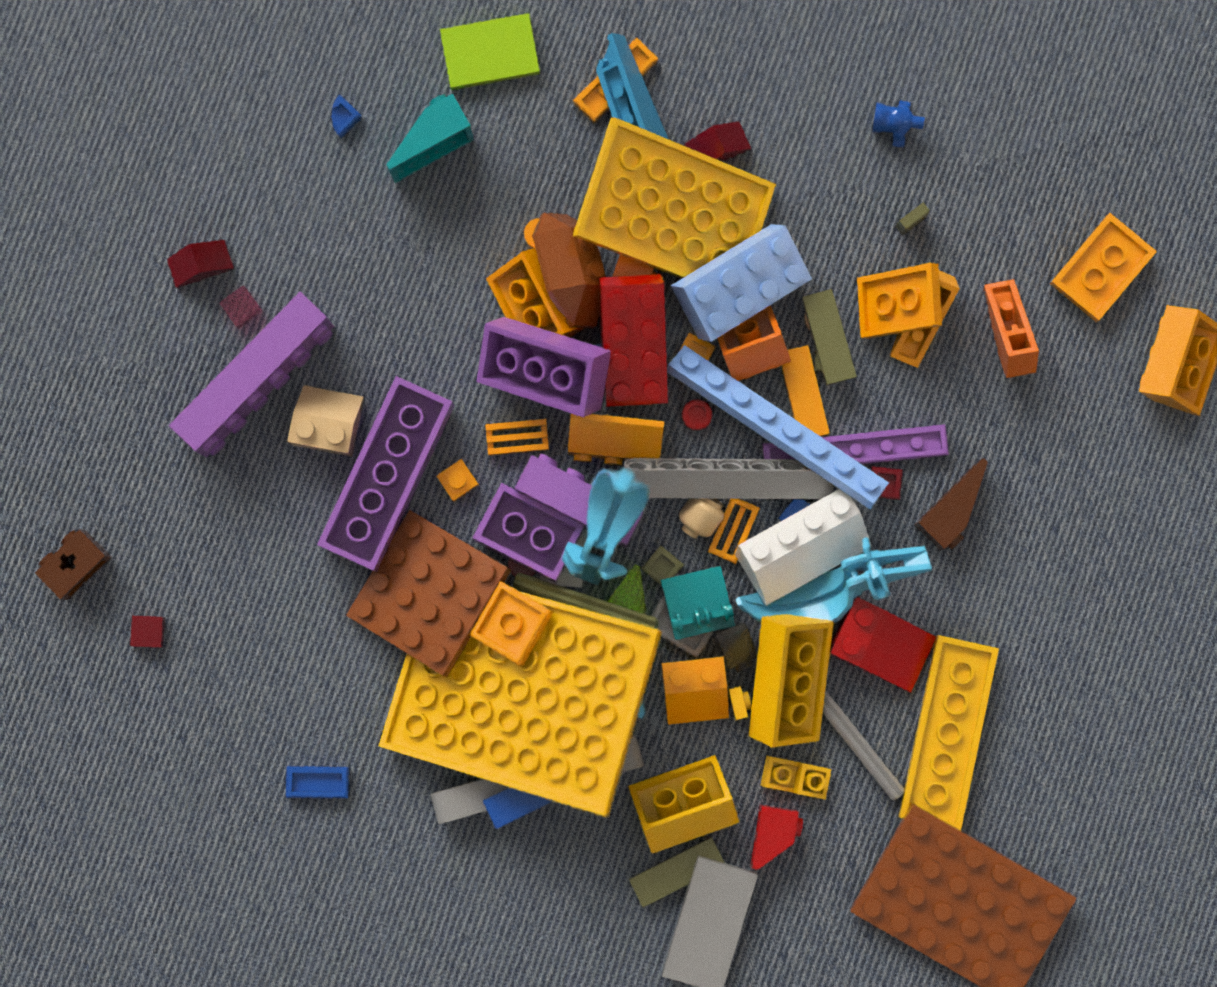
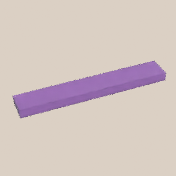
[762,424,949,465]

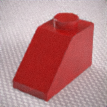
[750,804,803,870]

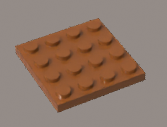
[346,510,511,677]

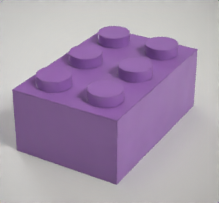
[473,483,584,583]

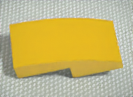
[760,755,832,800]

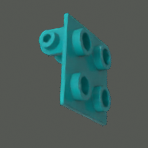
[661,566,735,640]

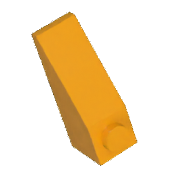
[890,270,960,368]

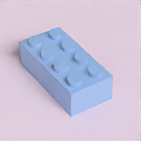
[671,224,812,342]

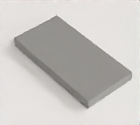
[661,855,758,987]

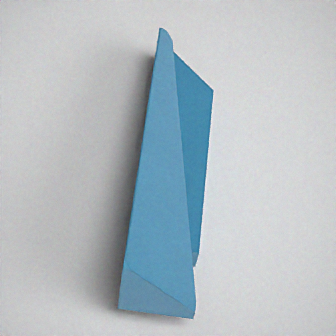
[596,33,668,139]

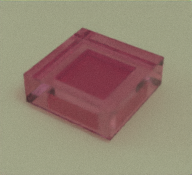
[219,285,263,329]

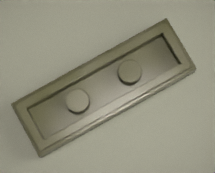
[801,289,857,386]
[629,837,725,907]

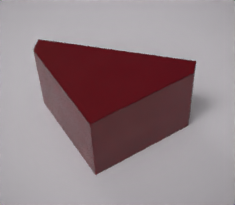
[684,121,751,162]
[167,240,235,289]

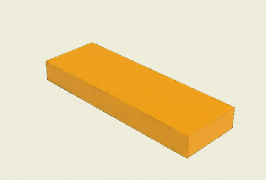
[573,38,658,124]
[781,345,830,437]

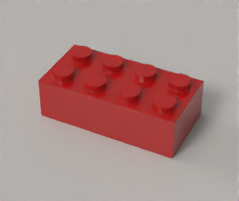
[599,274,668,407]

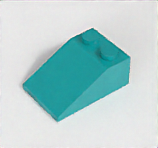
[386,93,474,183]

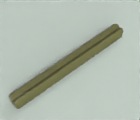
[513,573,659,629]

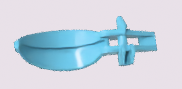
[562,468,650,585]
[736,538,932,623]

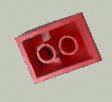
[830,597,936,693]

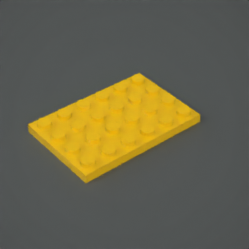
[573,117,776,278]

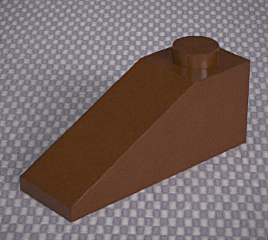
[914,458,988,551]

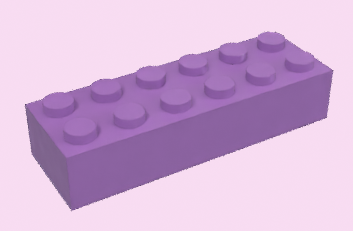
[169,292,334,457]
[317,376,455,572]

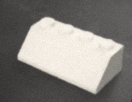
[735,489,872,606]

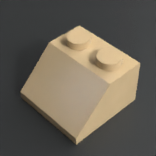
[287,385,364,457]

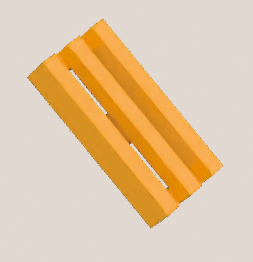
[485,419,549,456]
[708,499,760,564]

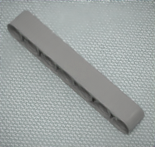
[624,458,834,499]
[430,735,644,824]

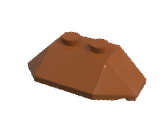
[532,212,606,329]

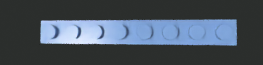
[667,345,889,509]

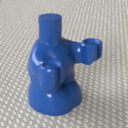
[872,101,925,148]

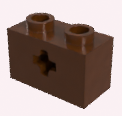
[35,529,112,600]

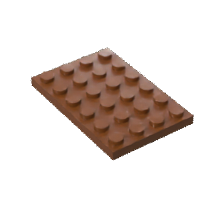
[850,803,1077,987]

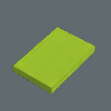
[440,13,540,90]

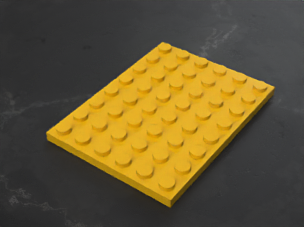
[379,592,662,817]

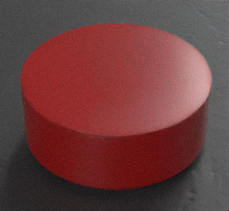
[681,399,712,431]

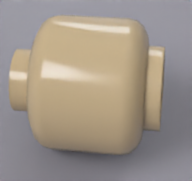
[679,498,724,539]

